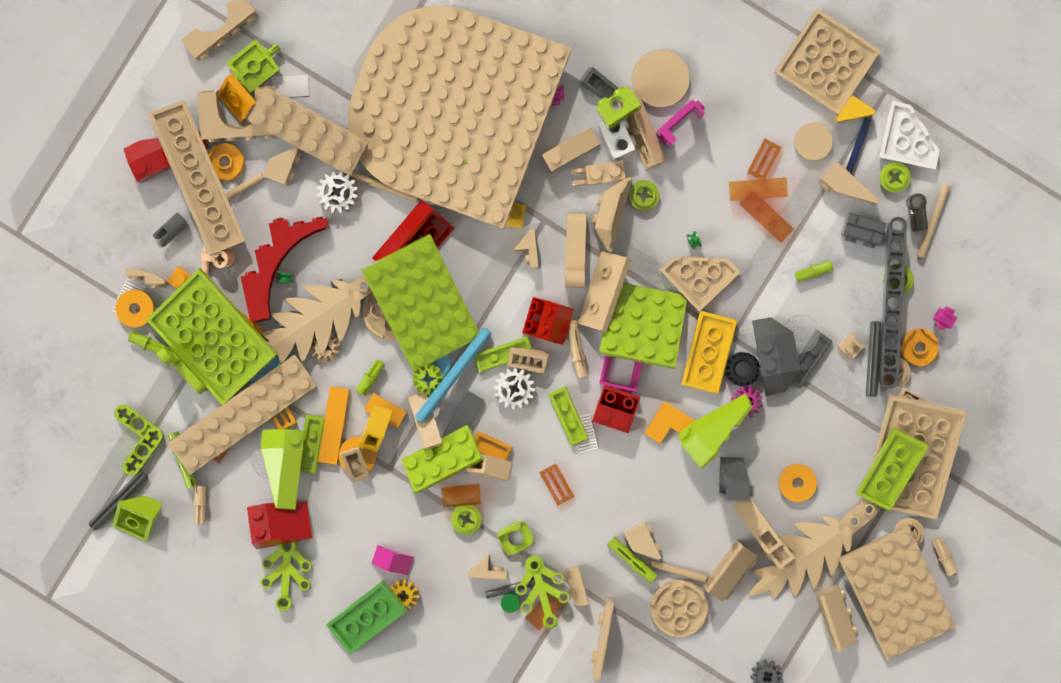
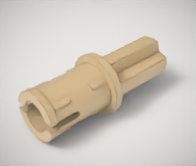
[192,486,208,524]
[933,537,958,576]

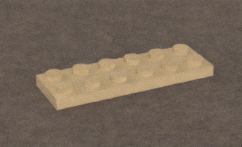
[248,86,369,176]

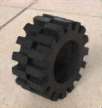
[725,352,761,386]

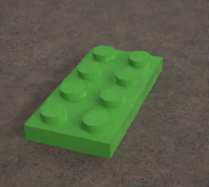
[326,580,408,654]

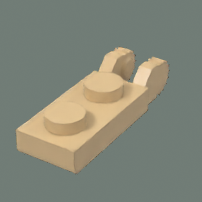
[570,160,626,186]

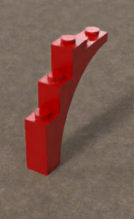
[241,217,330,324]

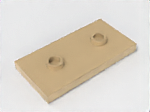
[577,251,631,332]
[591,598,614,680]

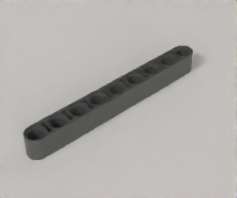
[879,217,907,389]

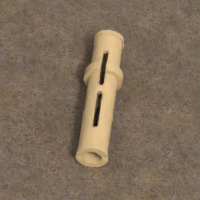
[567,320,588,379]

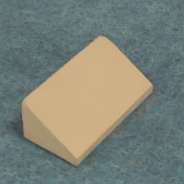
[565,566,589,606]

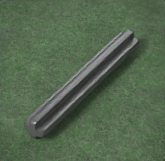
[866,321,881,397]
[89,471,148,530]

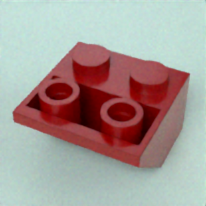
[522,297,574,345]
[591,385,641,434]

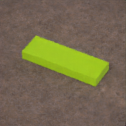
[474,336,532,373]
[548,386,589,446]
[300,414,325,474]

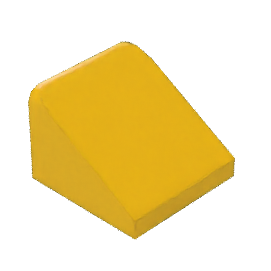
[506,203,526,228]

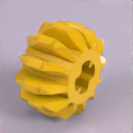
[390,579,420,611]

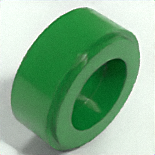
[501,593,520,613]

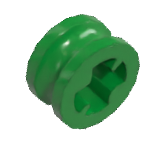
[686,231,702,250]
[276,273,294,283]

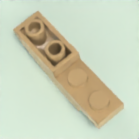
[733,497,795,569]

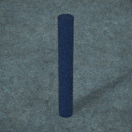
[846,118,872,174]

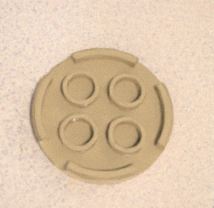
[632,50,690,108]
[363,293,396,340]
[650,580,708,637]

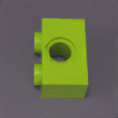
[596,86,641,130]

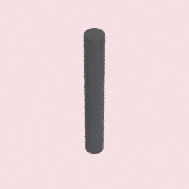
[485,578,536,599]

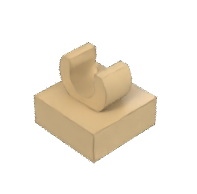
[837,333,865,360]

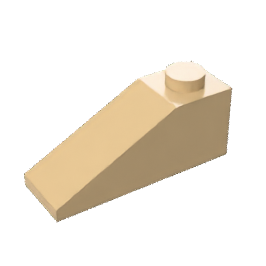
[542,128,601,173]
[819,162,880,205]

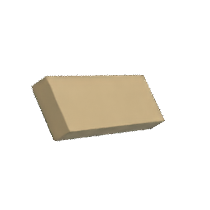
[408,393,443,451]

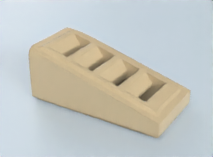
[507,347,550,374]

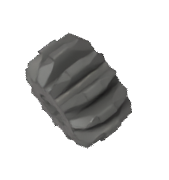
[750,659,783,683]

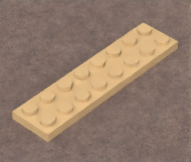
[148,100,246,256]
[168,354,317,475]

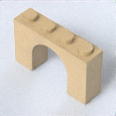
[196,86,276,142]

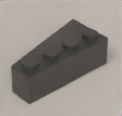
[719,457,754,502]

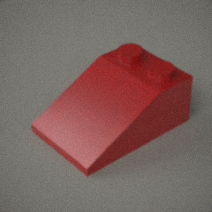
[247,501,313,550]

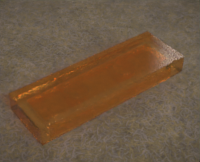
[728,177,788,201]
[739,190,794,243]

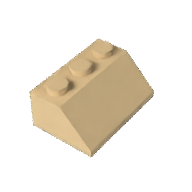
[702,540,757,602]
[815,585,858,652]

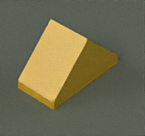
[834,95,876,123]

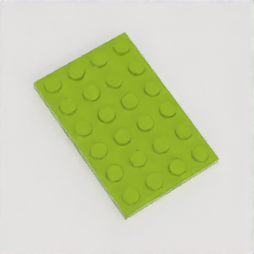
[361,234,479,372]
[146,268,278,405]

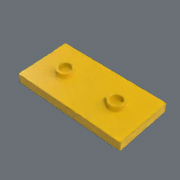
[681,311,738,394]

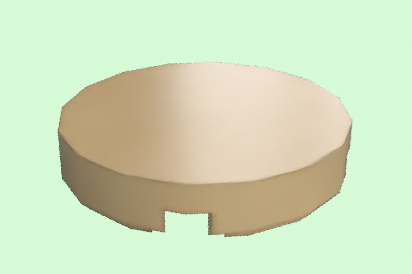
[794,123,833,161]

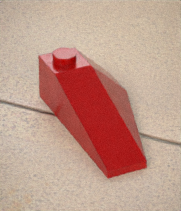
[123,131,209,183]

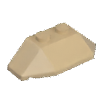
[592,177,632,253]

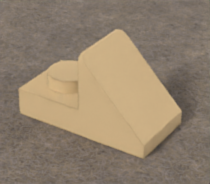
[513,229,538,269]
[340,447,370,483]
[468,554,507,580]

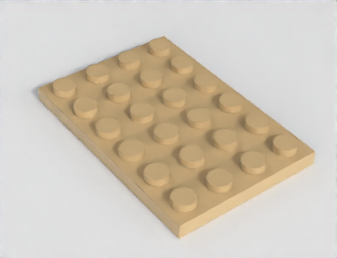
[861,394,967,520]
[838,525,956,661]

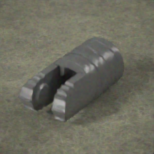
[153,213,189,247]

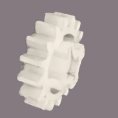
[316,171,358,213]
[493,368,535,409]

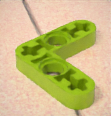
[156,347,207,395]
[114,405,164,475]

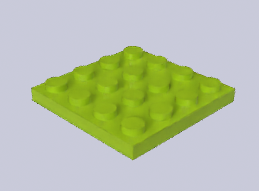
[599,283,687,369]

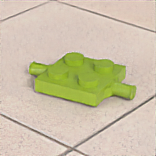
[226,39,281,94]

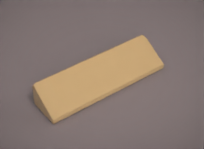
[617,90,667,170]

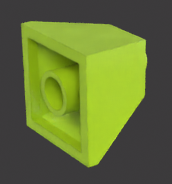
[112,496,163,542]

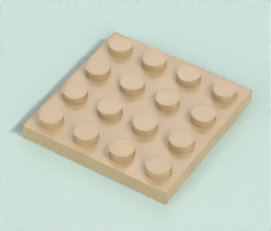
[774,8,881,115]

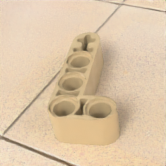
[565,213,586,288]

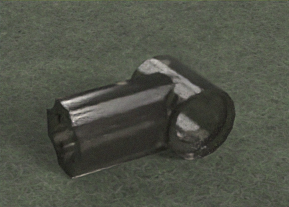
[906,193,928,232]

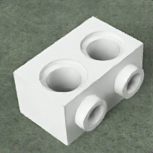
[598,119,637,160]

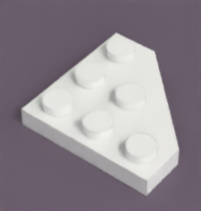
[878,101,940,170]

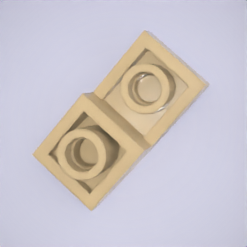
[126,269,168,288]

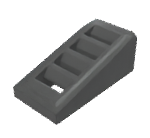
[579,67,618,99]

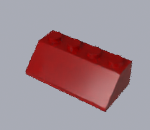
[372,199,455,261]

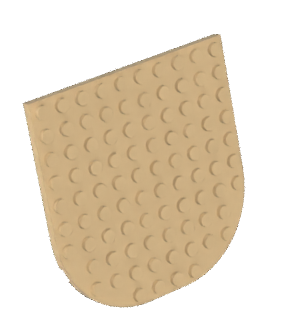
[348,6,572,229]

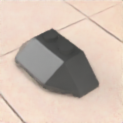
[752,317,800,396]

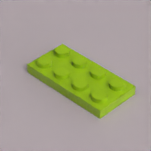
[401,425,484,494]
[856,427,929,511]

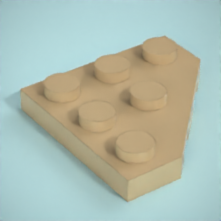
[659,257,741,312]

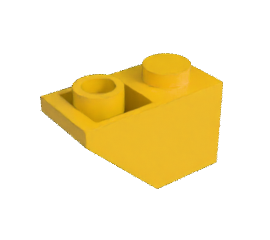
[359,404,392,452]

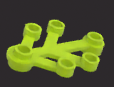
[261,542,312,611]
[515,556,569,629]

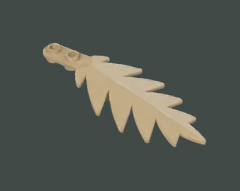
[262,275,372,363]
[749,500,878,599]

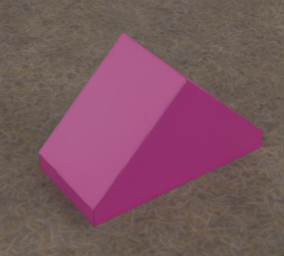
[372,545,414,575]

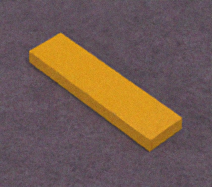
[318,386,350,465]

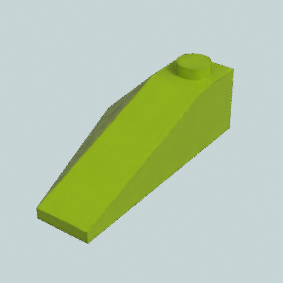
[678,394,753,469]
[260,429,304,510]

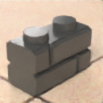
[841,213,886,248]

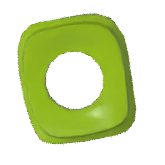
[497,521,534,555]

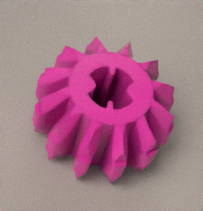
[731,386,763,418]

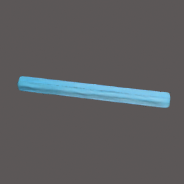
[415,328,492,423]

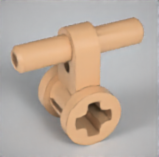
[200,243,236,275]

